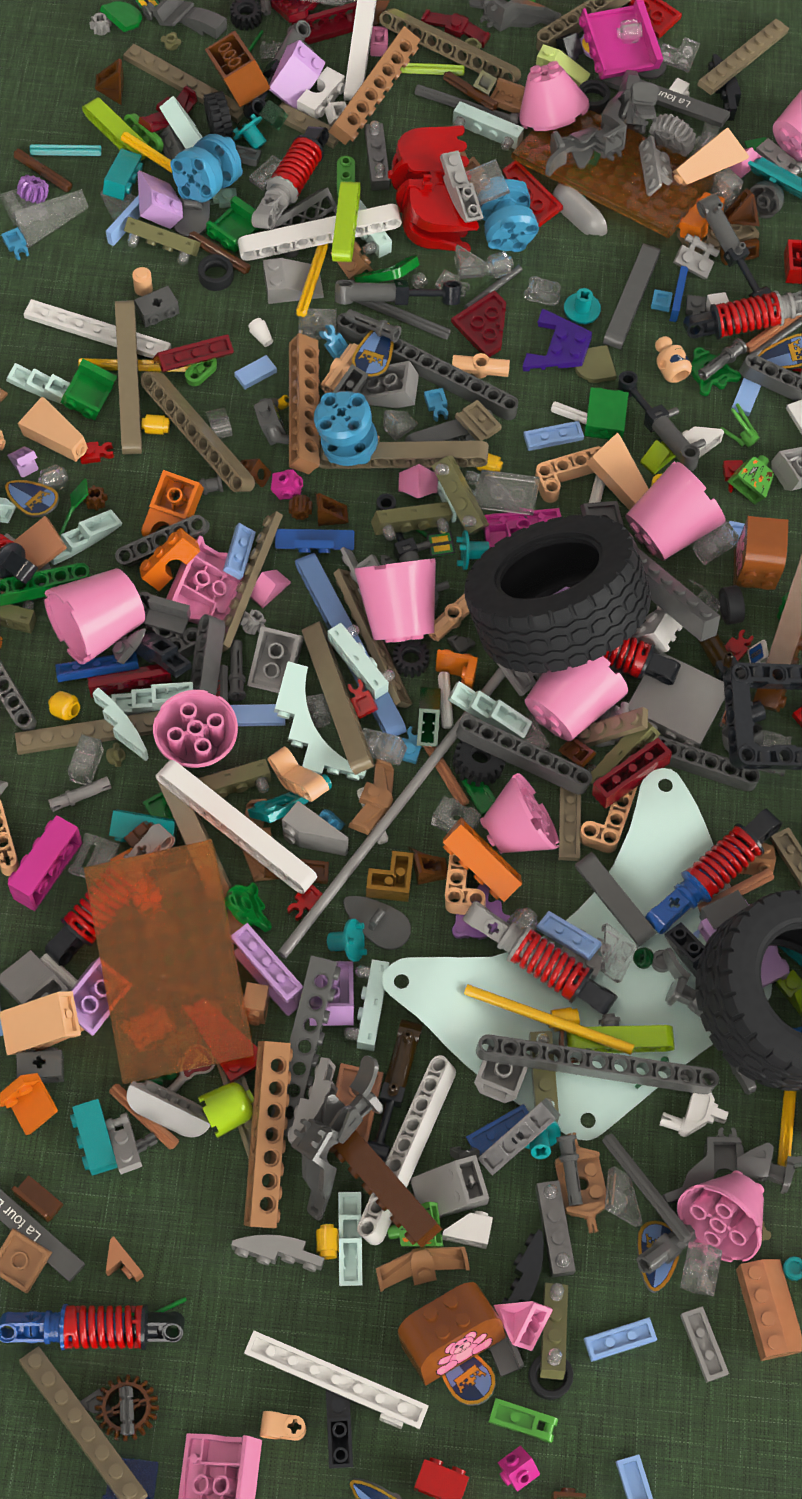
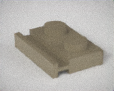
[455,400,502,441]

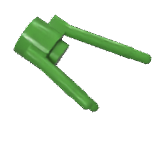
[720,403,760,448]

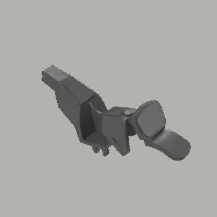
[469,0,561,32]
[618,70,659,134]
[545,90,627,176]
[663,948,757,1095]
[291,1056,383,1220]
[662,1127,802,1204]

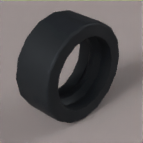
[579,80,611,115]
[198,254,234,291]
[719,585,745,625]
[528,1354,574,1400]

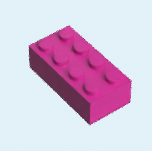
[8,815,83,911]

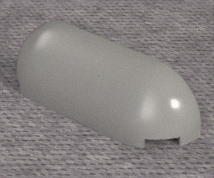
[553,181,607,236]
[127,1080,210,1137]

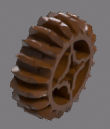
[94,1374,159,1442]

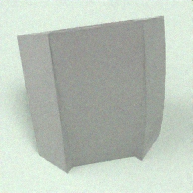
[771,447,802,491]
[474,1045,532,1103]

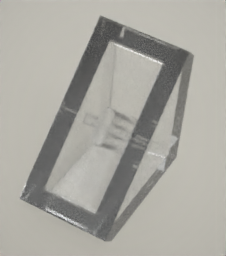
[454,244,487,279]
[383,410,418,441]

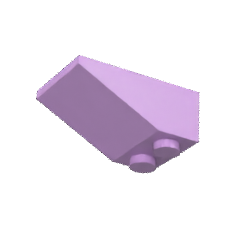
[269,40,325,109]
[138,170,183,229]
[70,957,133,1036]
[310,961,354,1026]

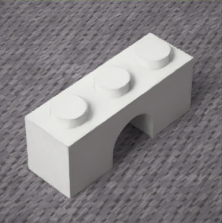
[297,67,345,119]

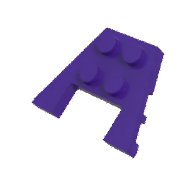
[522,309,592,371]

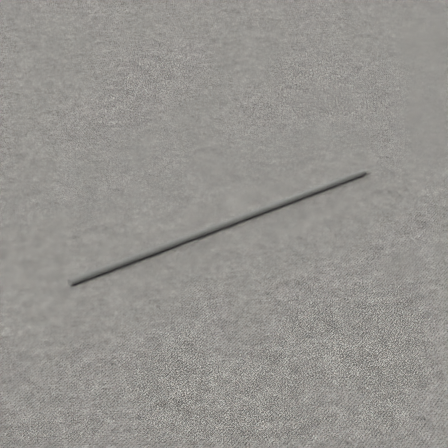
[278,667,505,959]

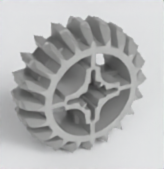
[649,114,697,158]

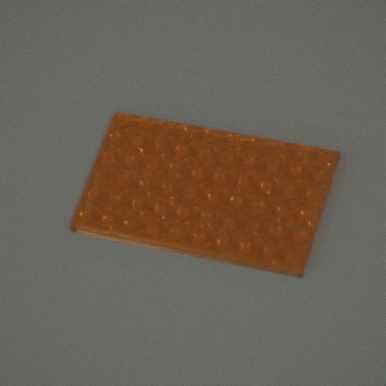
[511,110,719,238]
[84,839,255,1084]

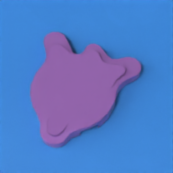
[452,884,514,940]

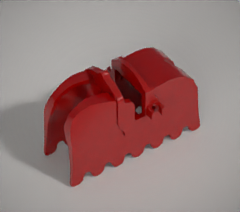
[388,125,479,253]

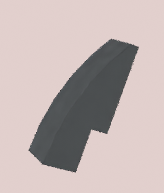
[179,7,227,39]

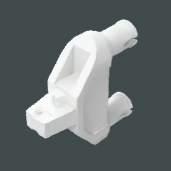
[659,1075,728,1137]

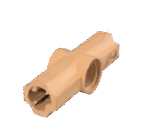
[320,343,358,393]
[452,353,510,378]
[428,594,470,642]

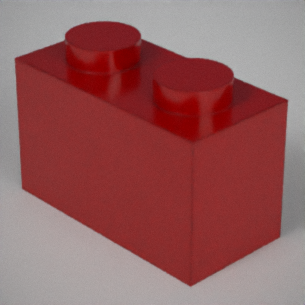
[414,1457,469,1499]

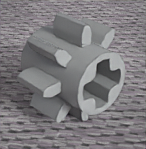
[89,13,112,36]
[240,609,266,635]

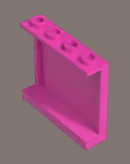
[579,0,664,80]

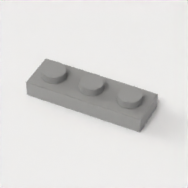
[680,1306,729,1383]

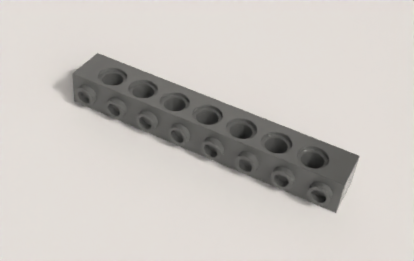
[267,955,341,1136]

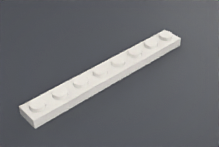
[24,299,171,359]
[244,1331,428,1430]

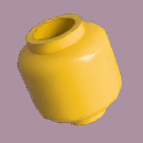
[48,691,80,720]

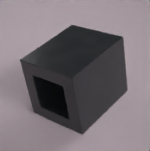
[555,32,584,61]

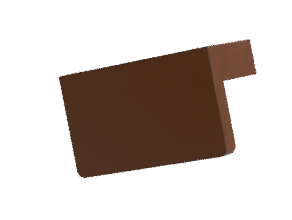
[11,1175,64,1223]

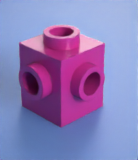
[271,469,303,500]
[497,1445,540,1492]

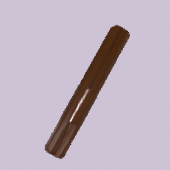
[443,71,498,111]
[14,149,72,192]
[188,231,251,274]

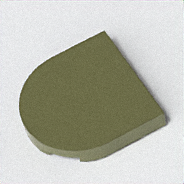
[574,345,617,383]

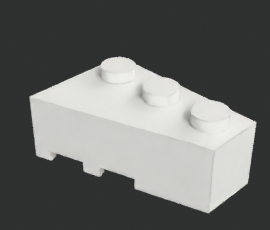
[632,605,683,654]

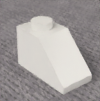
[682,426,724,458]
[442,1211,493,1249]

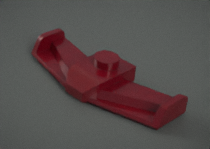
[421,9,491,48]
[138,86,198,133]

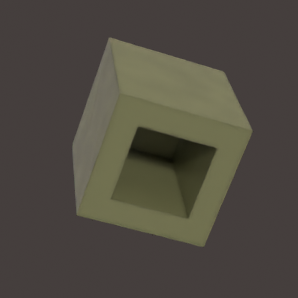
[473,69,498,95]

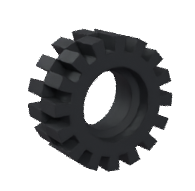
[230,0,262,31]
[393,639,429,678]

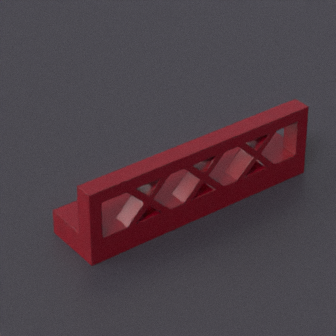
[291,1,357,45]
[153,334,234,373]
[87,664,172,698]

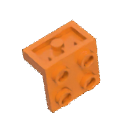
[436,649,478,690]
[0,1073,58,1135]

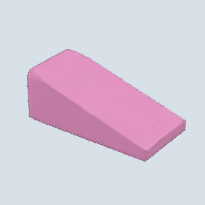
[370,26,388,57]

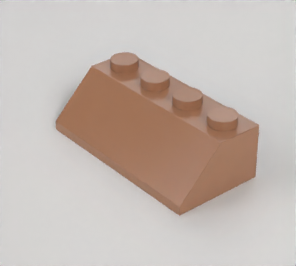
[736,1259,802,1361]

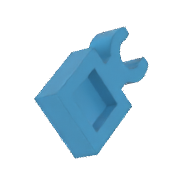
[1,227,29,260]
[319,324,348,359]
[424,388,448,422]
[396,726,422,764]
[318,809,345,830]

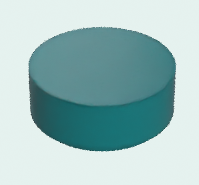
[782,1256,802,1281]

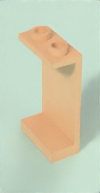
[0,991,81,1055]

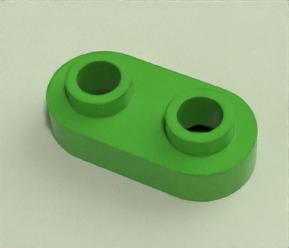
[185,359,217,386]

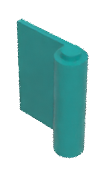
[748,157,802,199]

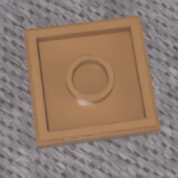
[0,1228,52,1293]

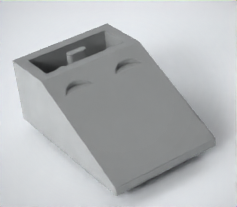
[0,950,69,1005]
[410,1155,489,1218]

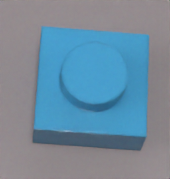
[651,289,673,312]

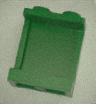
[206,196,261,253]
[60,359,117,420]
[584,387,629,440]

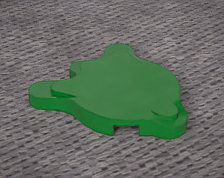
[691,347,741,396]
[224,882,272,932]

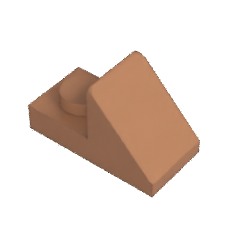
[106,1237,144,1282]

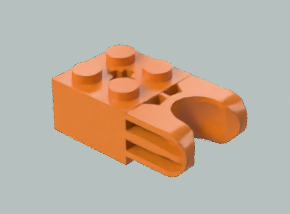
[141,470,204,537]

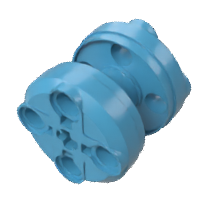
[170,134,243,202]
[477,178,539,252]
[314,391,378,466]

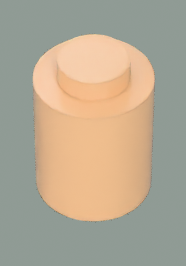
[132,267,153,296]

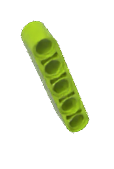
[82,97,148,161]
[332,182,361,262]
[566,1025,675,1053]

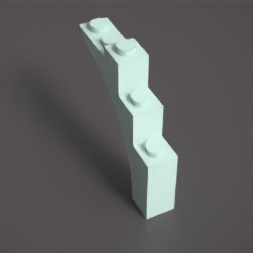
[274,661,366,781]

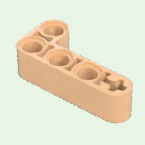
[534,446,601,503]
[267,746,329,802]
[580,786,638,853]
[0,800,19,876]
[445,854,486,915]

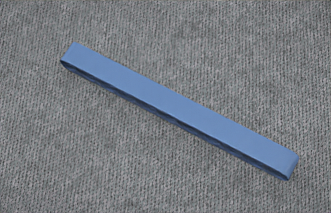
[295,553,407,740]

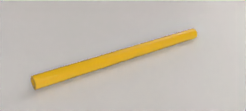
[464,984,634,1055]

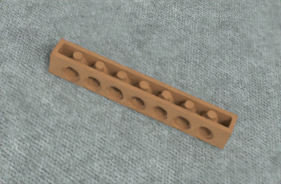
[328,26,421,145]
[289,333,320,474]
[244,1041,293,1228]

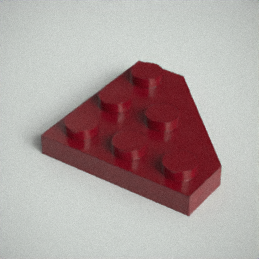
[270,0,318,23]
[451,290,506,358]

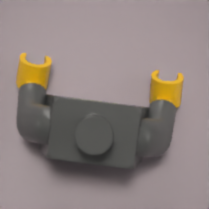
[254,395,289,446]

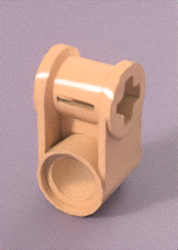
[260,1411,306,1441]

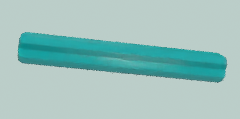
[30,144,102,156]

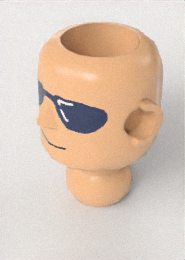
[655,336,692,383]

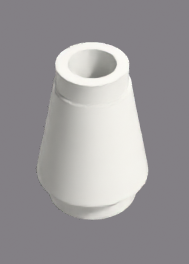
[248,318,273,347]

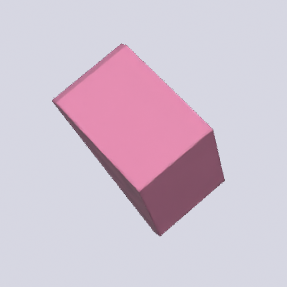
[250,570,291,608]

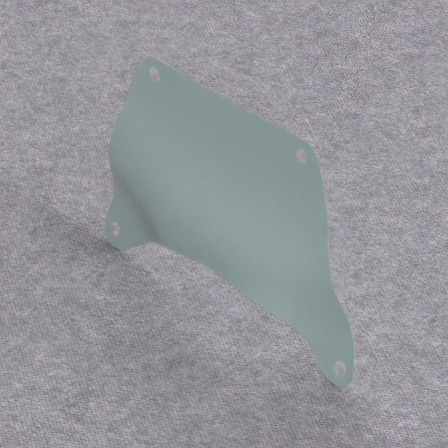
[382,768,772,1141]

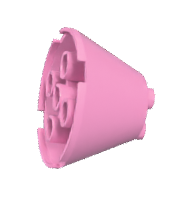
[519,61,589,131]
[153,690,238,768]
[480,773,560,854]
[677,1170,764,1262]

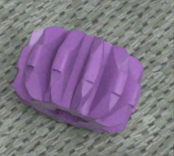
[17,175,49,203]

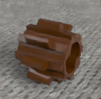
[83,485,108,511]
[289,494,312,520]

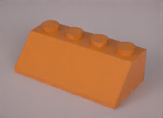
[443,817,522,902]

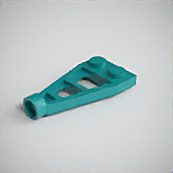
[247,774,332,823]

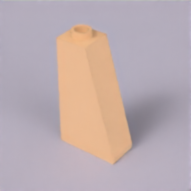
[672,127,749,186]
[18,397,88,462]
[586,433,649,511]

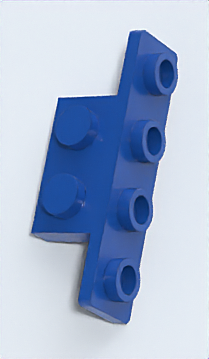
[275,529,354,553]

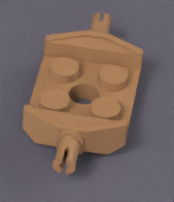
[554,1132,611,1234]

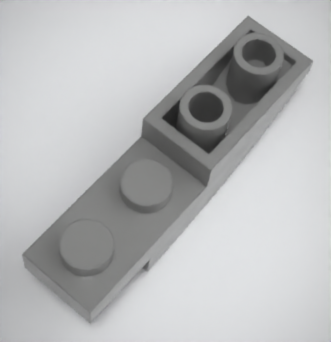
[440,151,483,223]
[288,1057,338,1145]
[231,1235,324,1272]

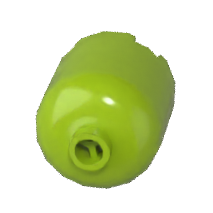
[198,1082,254,1138]

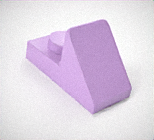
[7,446,38,477]

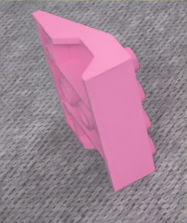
[166,535,248,624]
[178,1433,262,1499]

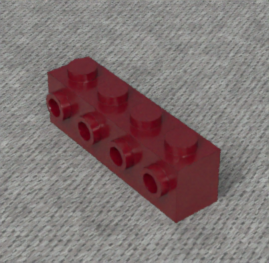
[592,737,672,809]

